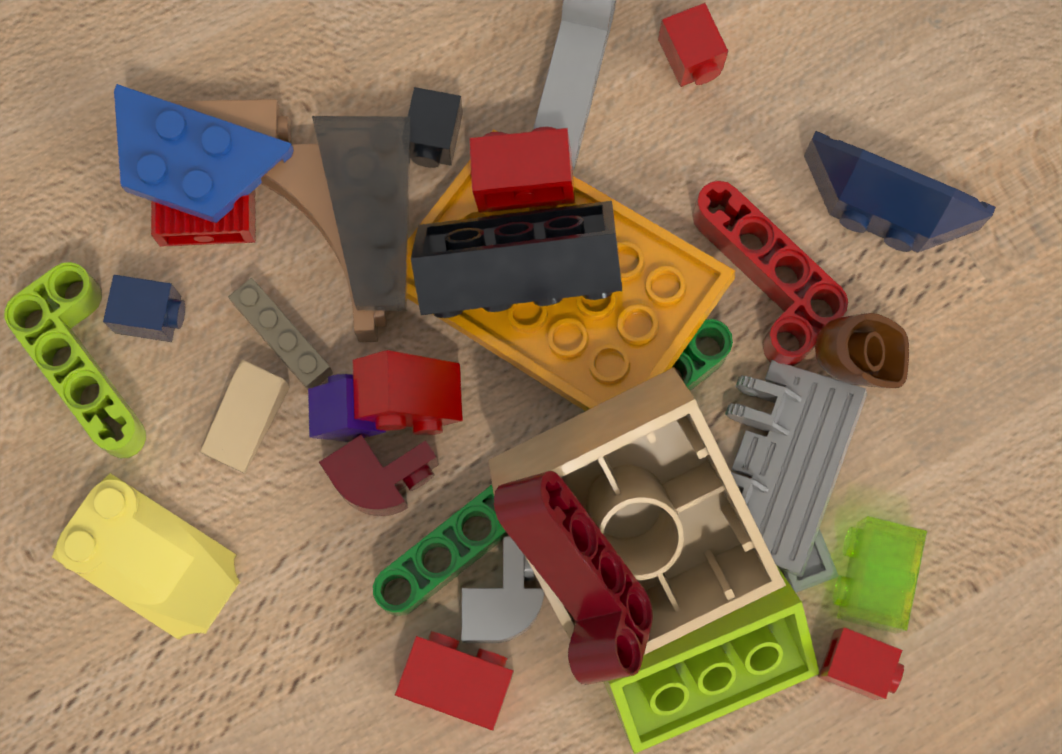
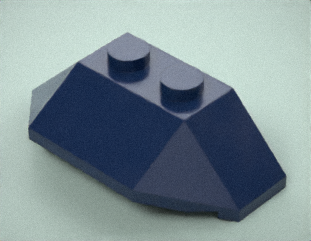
[804,131,996,253]

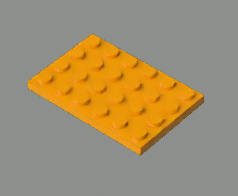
[380,129,735,411]

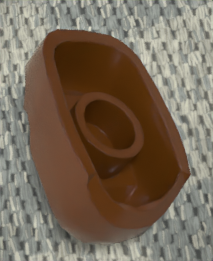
[815,313,909,388]

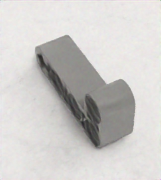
[533,0,617,170]

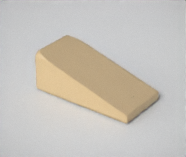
[200,360,290,474]

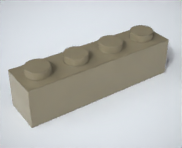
[228,277,333,390]

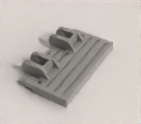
[725,360,867,578]

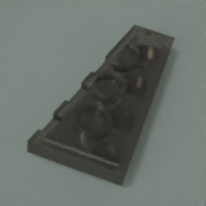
[312,116,411,311]

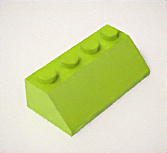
[604,565,820,754]

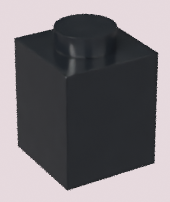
[402,87,463,168]

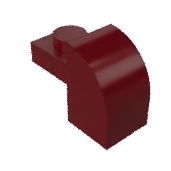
[319,435,439,516]

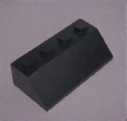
[411,201,622,318]

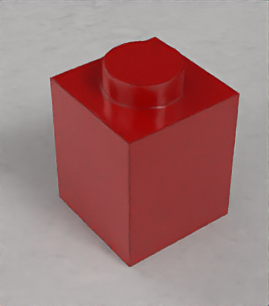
[658,3,729,87]
[818,627,904,700]

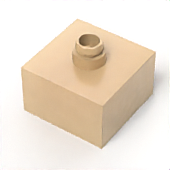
[488,367,786,655]

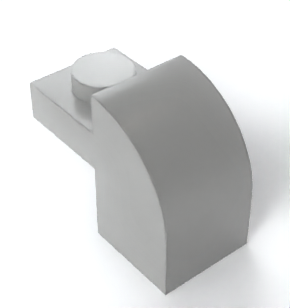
[461,537,544,643]

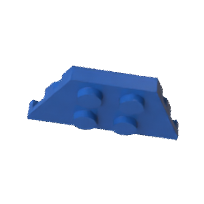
[114,84,294,223]

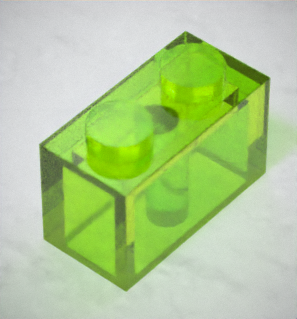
[833,516,927,634]

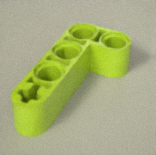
[4,262,146,459]

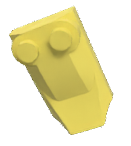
[52,473,240,640]

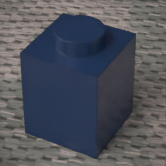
[103,275,186,342]

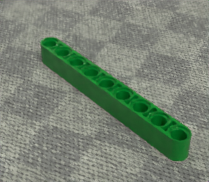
[373,319,733,616]

